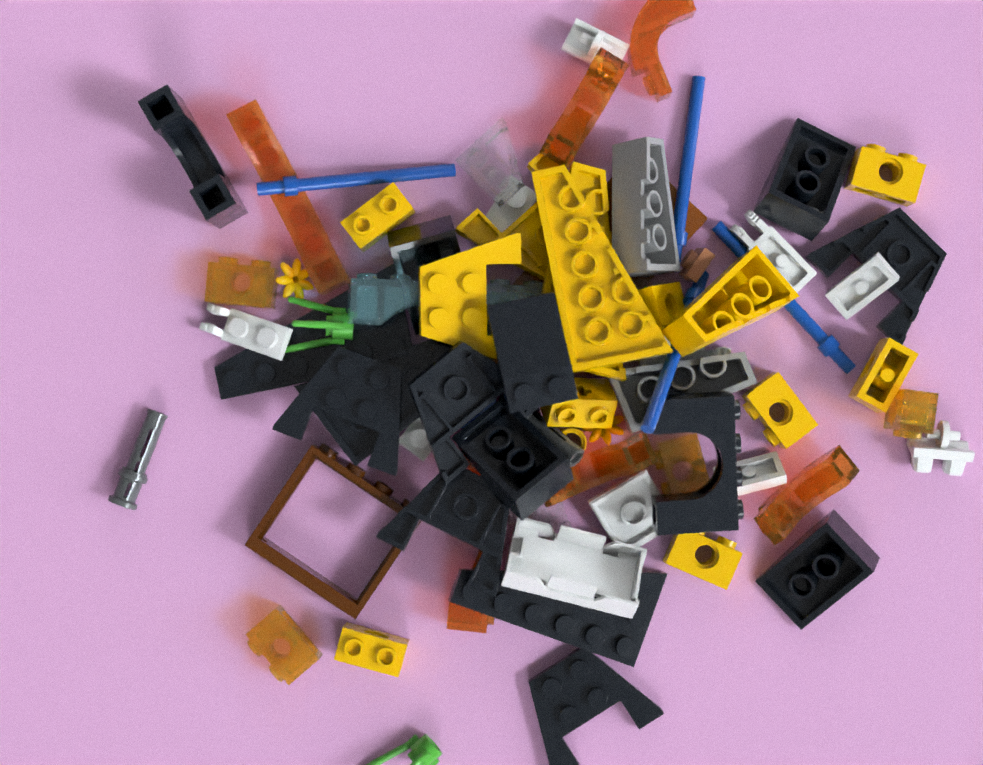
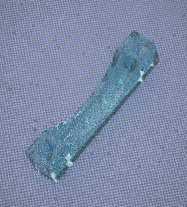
[347,273,543,325]

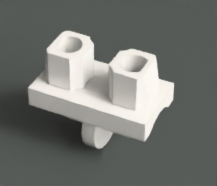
[561,18,630,76]
[906,420,975,476]

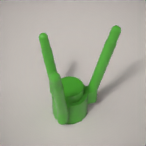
[285,296,354,353]
[366,734,443,765]

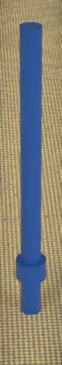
[673,76,706,273]
[256,163,456,197]
[711,221,856,374]
[640,271,709,434]

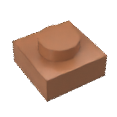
[678,248,715,283]

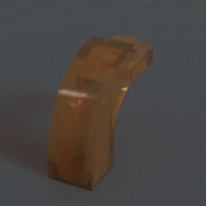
[628,0,697,103]
[539,47,630,169]
[544,432,658,507]
[754,445,860,545]

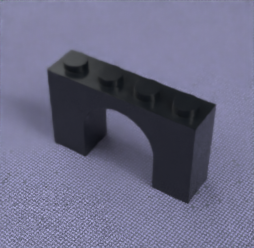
[137,84,248,229]
[647,391,744,535]

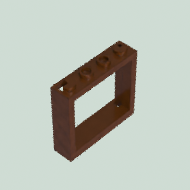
[245,443,421,620]

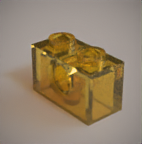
[204,257,279,309]
[883,389,939,440]
[651,433,709,494]
[245,604,323,685]

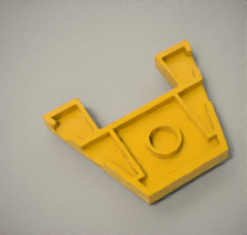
[455,144,559,281]
[418,233,521,359]

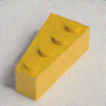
[661,245,799,357]

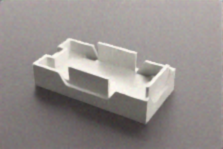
[501,517,647,619]

